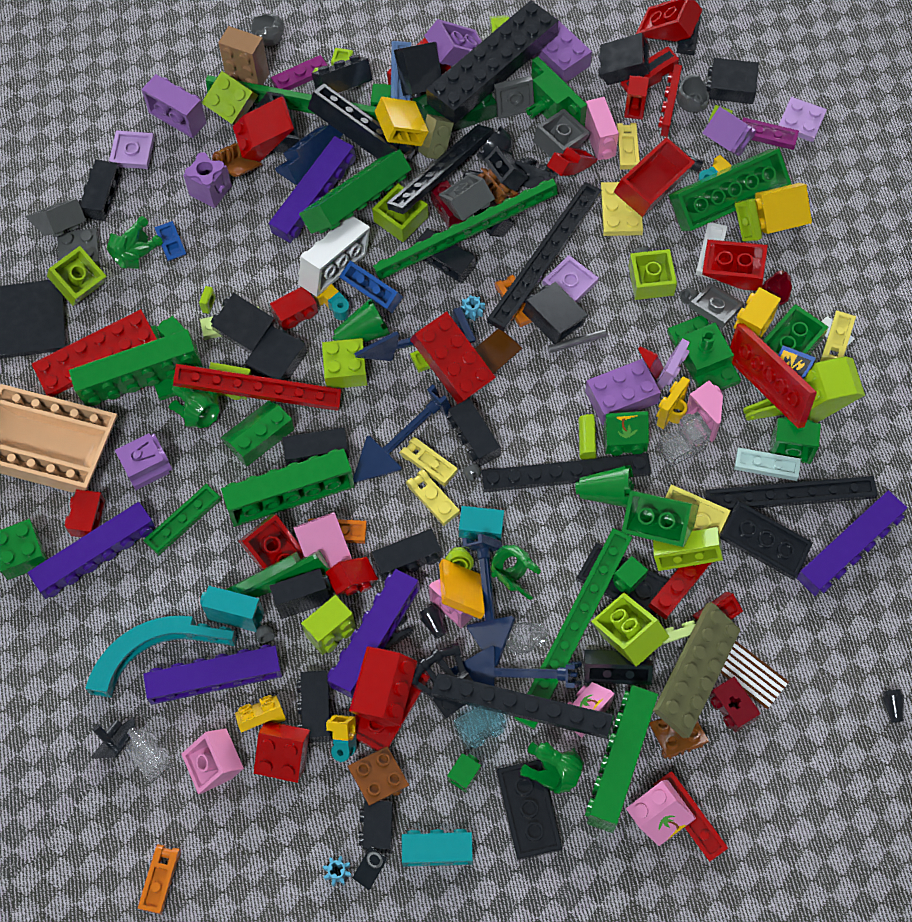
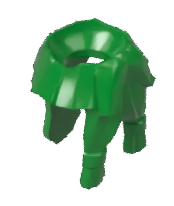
[106,216,163,269]
[168,384,220,428]
[490,545,541,600]
[520,742,584,794]

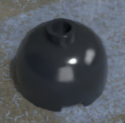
[476,126,513,163]

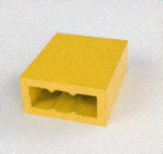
[375,97,429,146]
[755,183,812,234]

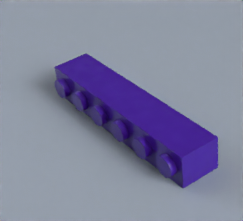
[268,136,356,244]
[797,490,908,597]
[27,501,156,599]
[327,569,420,698]
[143,645,282,705]

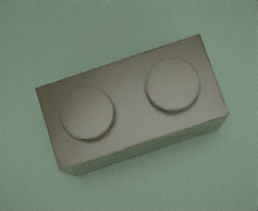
[418,114,454,159]

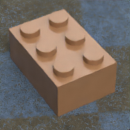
[218,26,269,85]

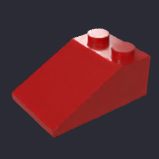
[636,0,703,41]
[232,97,294,162]
[702,239,768,291]
[238,514,305,570]

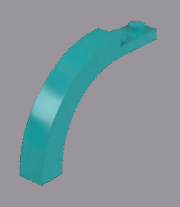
[85,616,237,698]

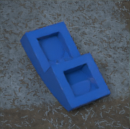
[154,221,187,261]

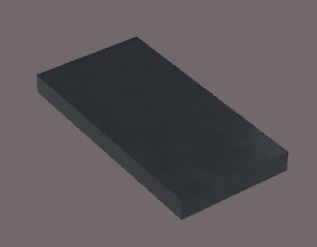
[720,500,813,580]
[576,542,668,617]
[496,760,563,861]

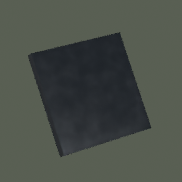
[0,280,66,359]

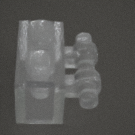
[124,727,173,783]

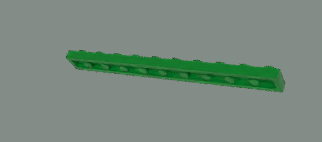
[205,75,379,123]
[373,178,558,280]
[514,528,632,730]

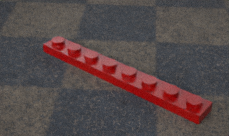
[173,364,341,411]

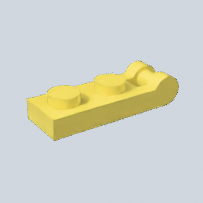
[617,123,640,170]
[820,310,856,362]
[399,437,458,487]
[406,469,460,526]

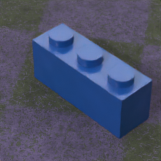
[339,260,403,313]

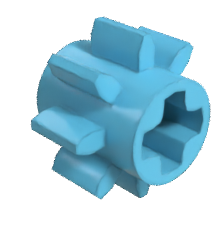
[461,295,485,321]
[323,856,352,887]

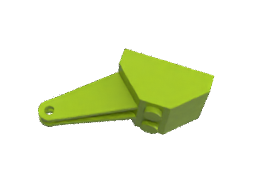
[743,356,865,423]

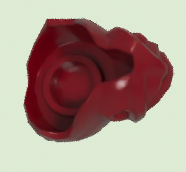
[762,270,792,306]

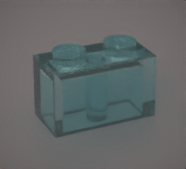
[453,708,506,749]

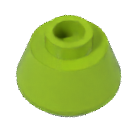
[445,547,474,570]

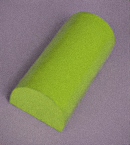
[735,199,763,241]
[578,414,597,460]

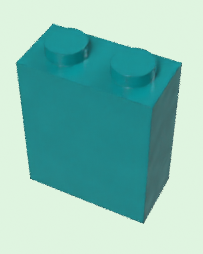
[200,586,265,632]

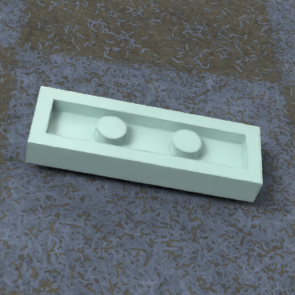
[734,447,801,481]

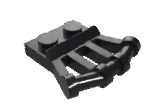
[411,643,473,720]

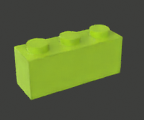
[653,527,723,571]

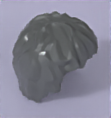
[250,13,284,46]
[676,74,709,112]

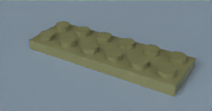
[653,602,741,738]

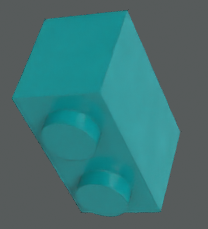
[459,506,504,541]

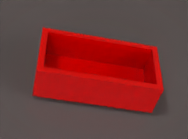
[614,137,695,218]
[410,311,496,404]

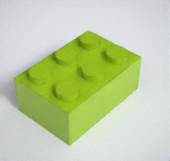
[591,593,669,667]

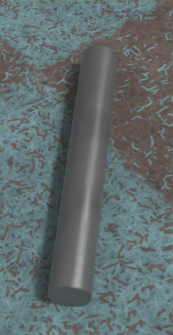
[547,329,607,354]

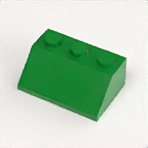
[220,400,295,467]
[621,490,699,547]

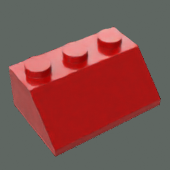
[349,646,417,727]

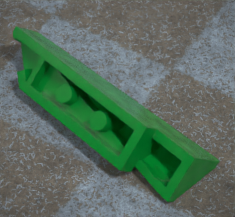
[225,550,330,598]

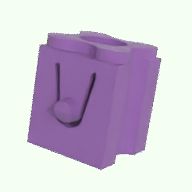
[703,106,756,156]
[183,152,232,208]
[115,433,172,491]

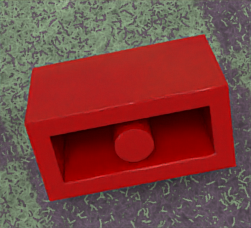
[624,75,649,120]
[270,287,318,330]
[65,489,105,538]
[325,557,378,596]

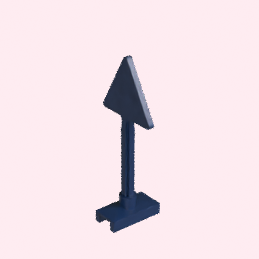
[354,307,475,361]
[353,384,451,483]
[462,534,515,667]
[451,645,582,688]

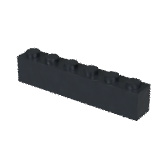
[308,84,416,164]

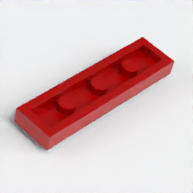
[658,64,682,137]
[648,562,713,620]
[653,771,729,862]

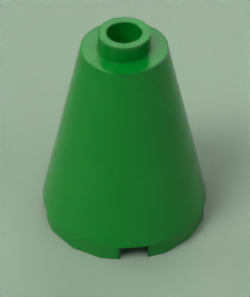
[332,299,390,343]
[575,466,634,508]

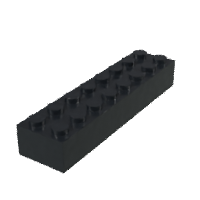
[426,0,559,125]

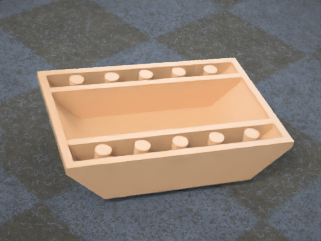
[0,384,118,493]

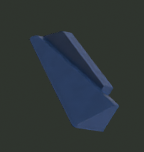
[275,124,343,185]

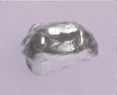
[506,622,549,655]

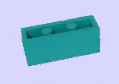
[402,829,473,867]

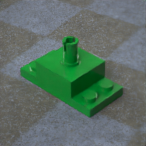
[525,57,587,127]
[667,315,741,391]

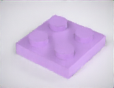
[778,97,827,142]
[109,131,155,169]
[542,255,599,303]
[656,338,690,391]

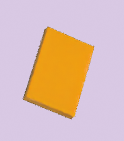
[439,559,485,619]

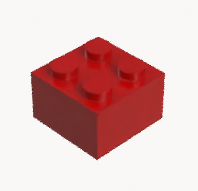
[253,721,310,783]

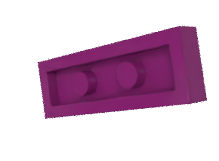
[271,55,328,90]
[742,117,799,150]

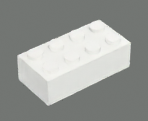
[298,216,370,297]

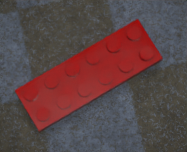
[32,309,157,397]
[730,323,817,428]

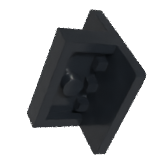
[515,157,558,189]

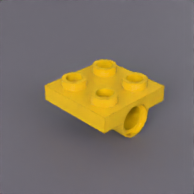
[656,376,690,430]
[235,695,286,733]

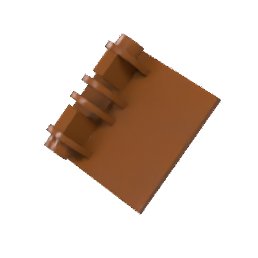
[212,143,262,177]
[478,167,519,204]
[649,719,709,760]
[347,747,409,806]

